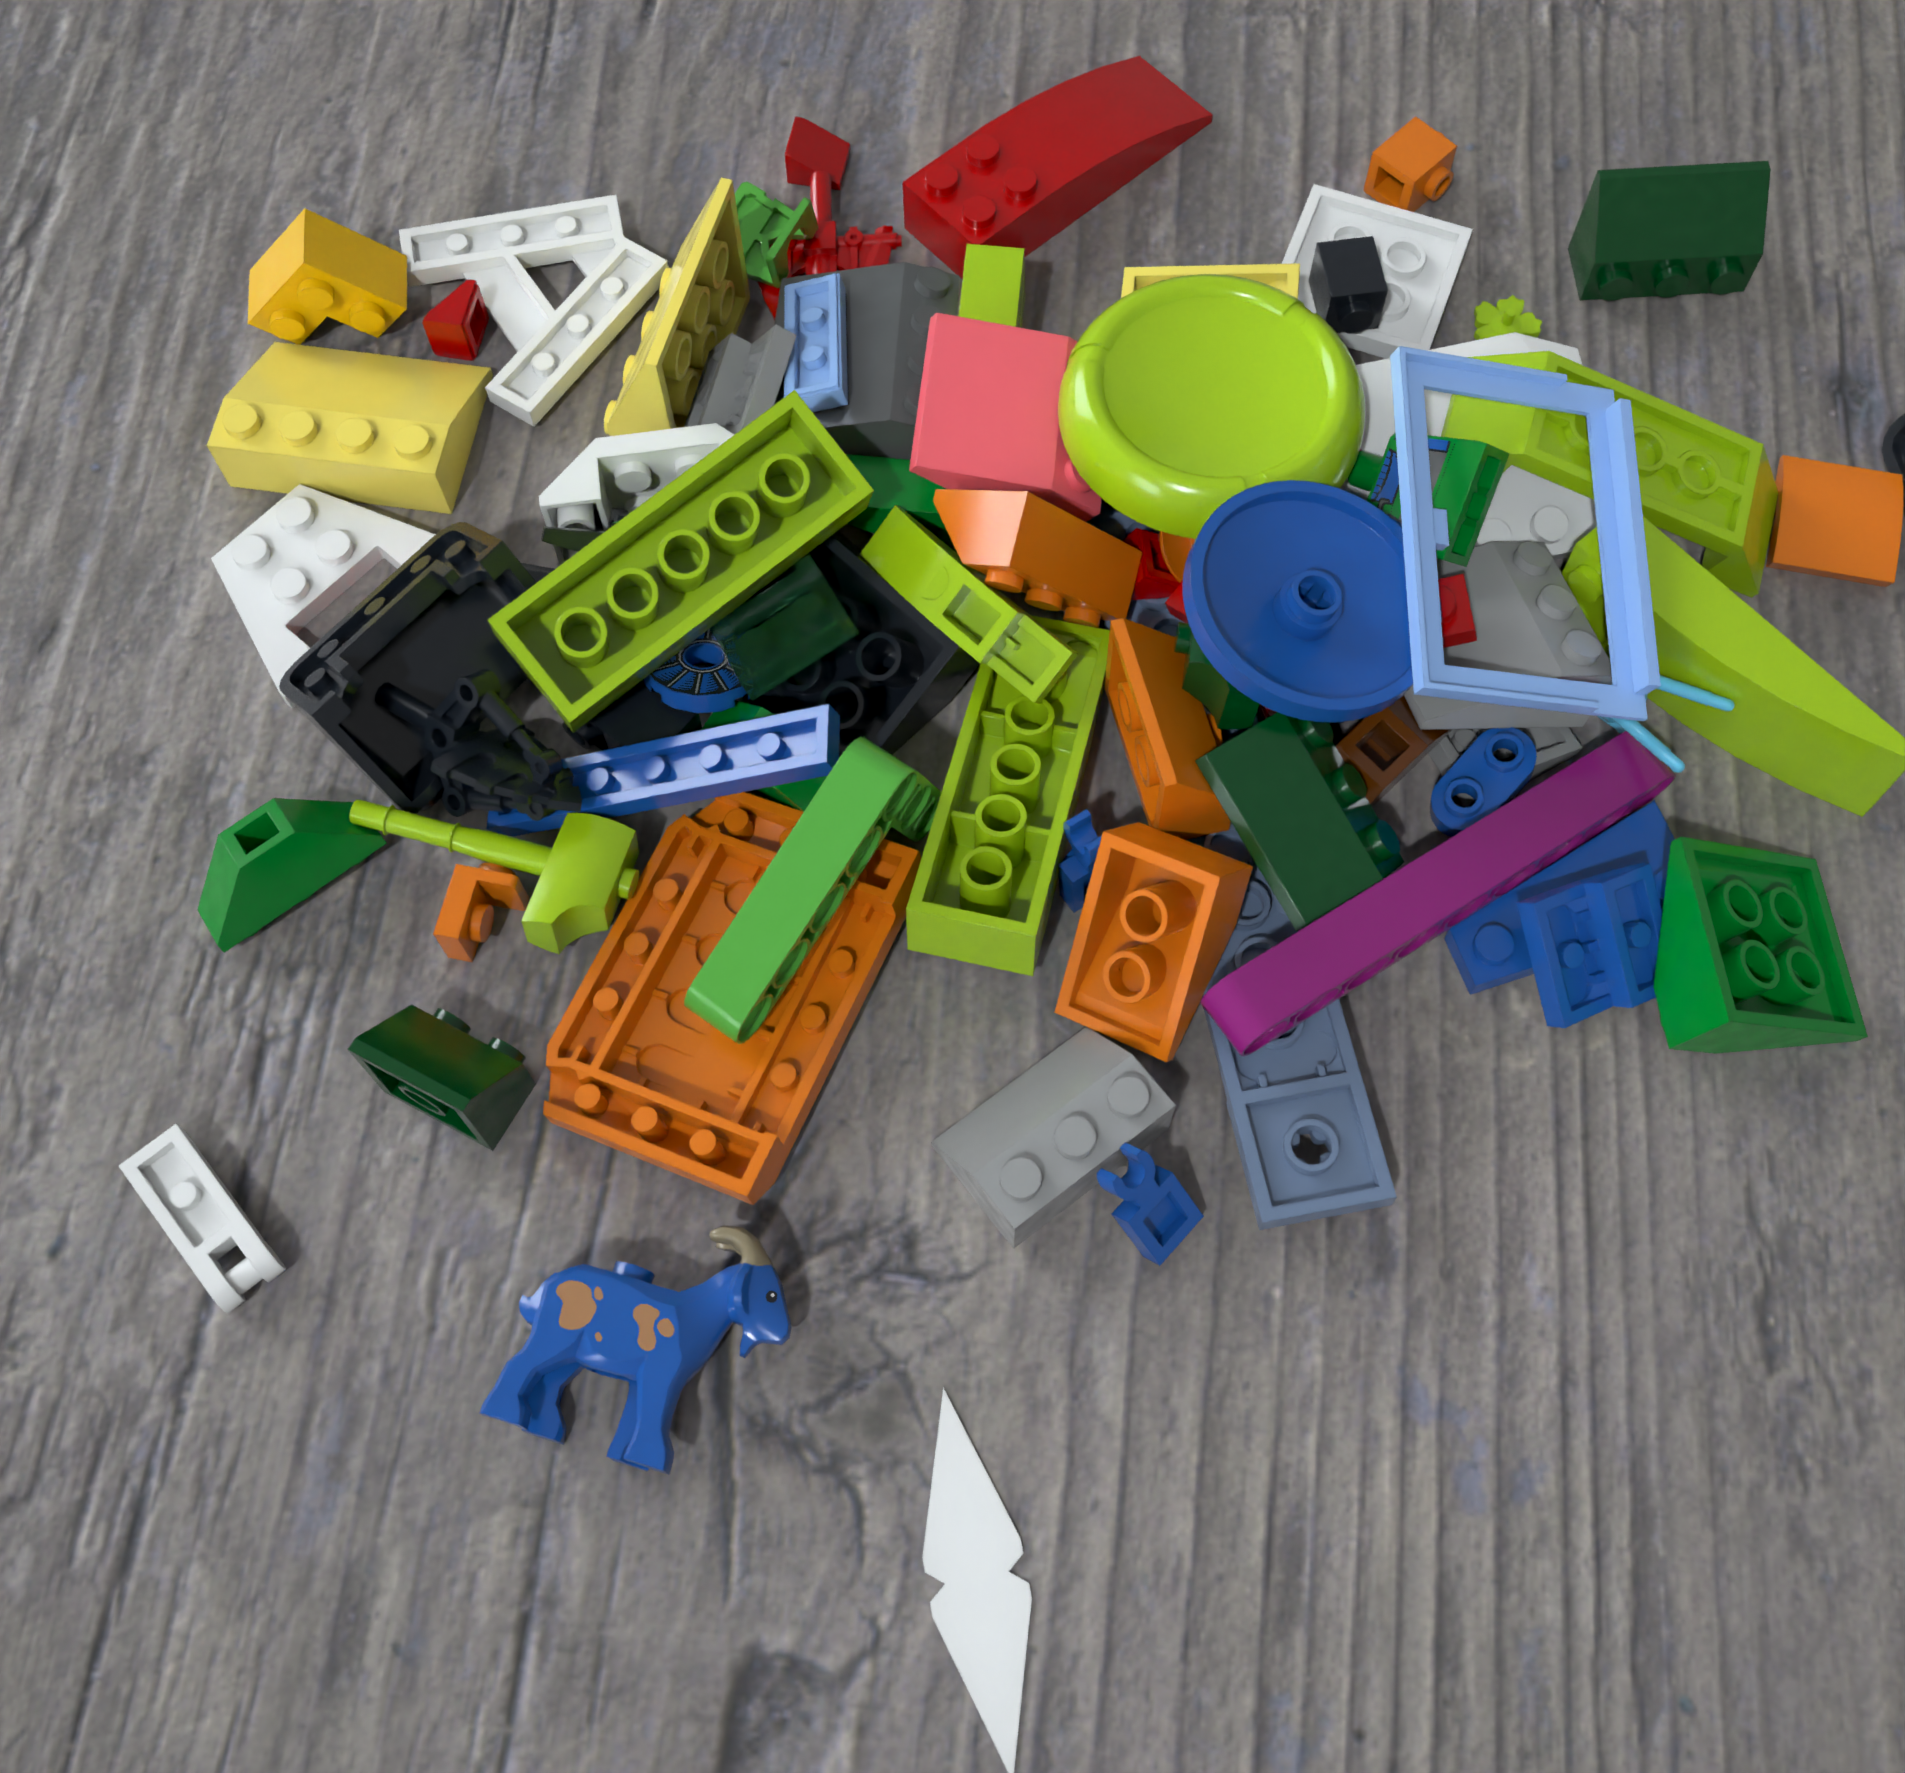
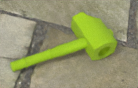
[349,799,640,954]

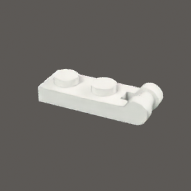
[119,1124,286,1314]

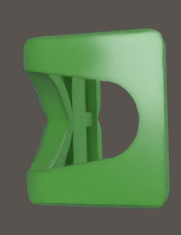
[735,181,819,288]

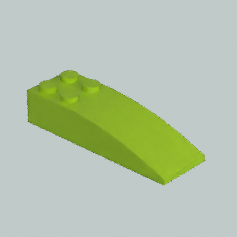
[1562,516,1905,817]
[906,615,1110,976]

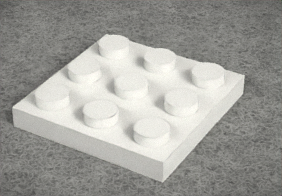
[1282,184,1473,359]

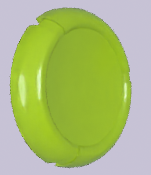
[1058,274,1365,539]

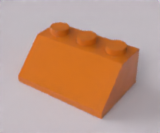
[933,489,1142,628]
[1104,618,1231,840]

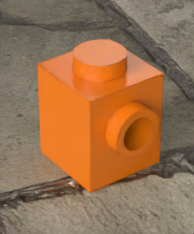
[1363,116,1457,212]

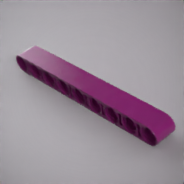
[1200,731,1676,1057]

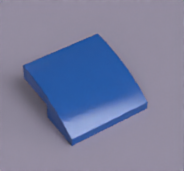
[1516,863,1662,1028]

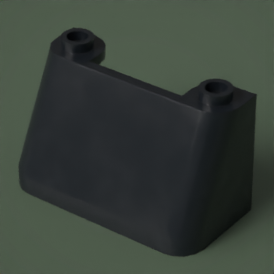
[279,522,537,814]

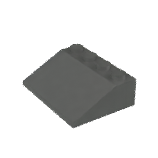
[774,262,960,460]

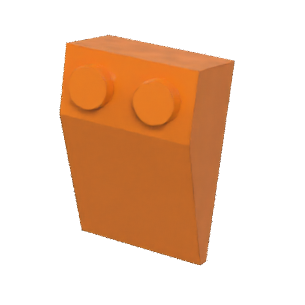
[1054,822,1253,1062]

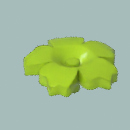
[1473,295,1542,340]

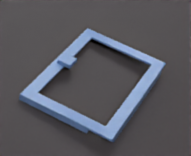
[1390,346,1661,721]

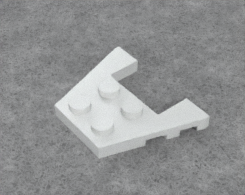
[211,484,436,709]

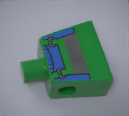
[1348,433,1510,567]

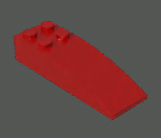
[902,56,1213,280]

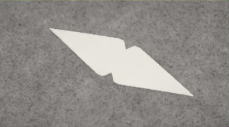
[922,1388,1032,1773]

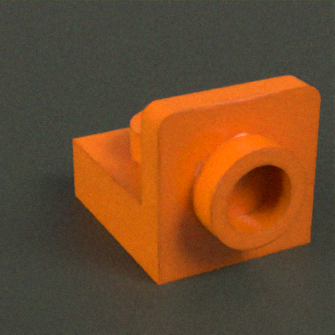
[433,863,529,962]

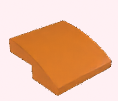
[1766,455,1903,587]

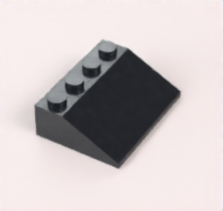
[706,531,980,758]

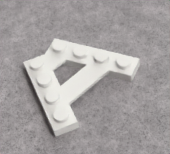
[399,195,669,427]

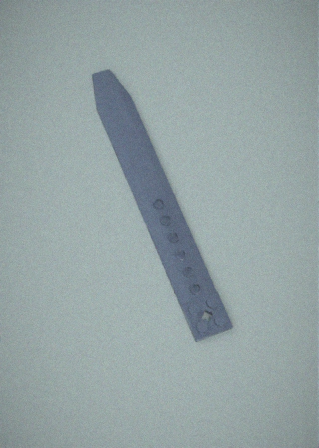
[1087,499,1397,1230]

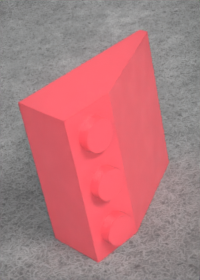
[909,313,1102,522]

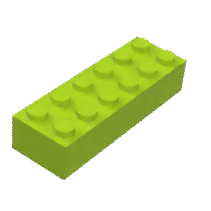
[488,390,874,733]

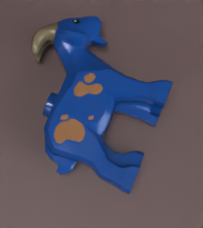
[479,1226,792,1475]

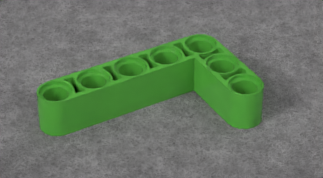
[684,737,941,1044]

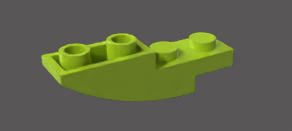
[860,505,1078,704]

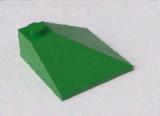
[1653,836,1868,1054]

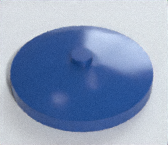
[1182,480,1442,723]

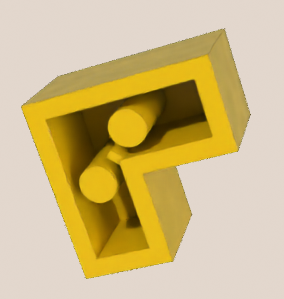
[248,208,407,345]

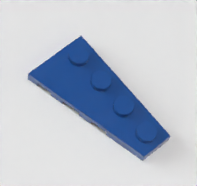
[1444,800,1675,995]

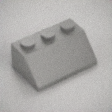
[931,1027,1176,1249]

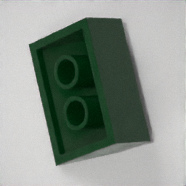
[1568,161,1771,301]
[1195,712,1404,932]

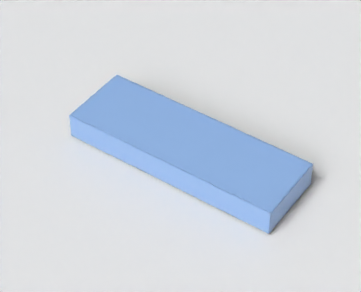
[784,273,848,412]

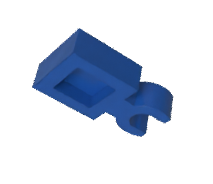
[1096,1142,1204,1266]

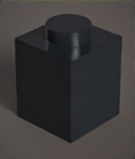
[1309,236,1388,333]

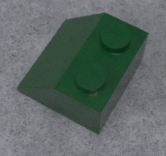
[347,1004,536,1151]

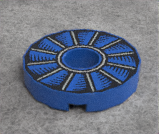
[644,619,766,713]

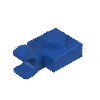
[1058,809,1102,913]

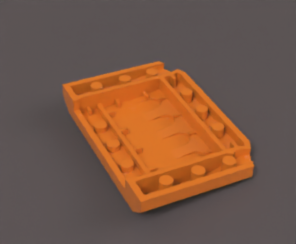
[543,792,921,1205]

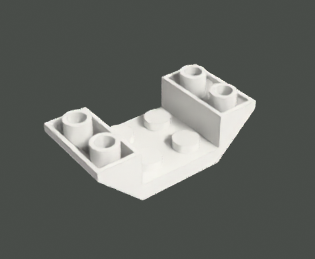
[539,423,734,565]

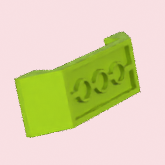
[1441,351,1778,598]

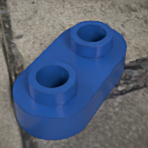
[1430,727,1537,837]

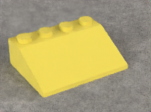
[604,178,750,436]
[207,342,493,514]

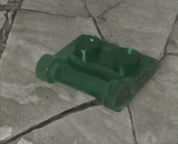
[710,554,859,701]

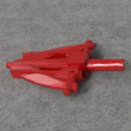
[757,171,902,320]

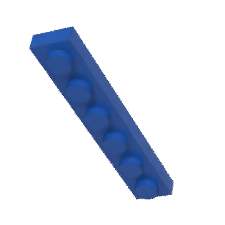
[486,704,840,837]

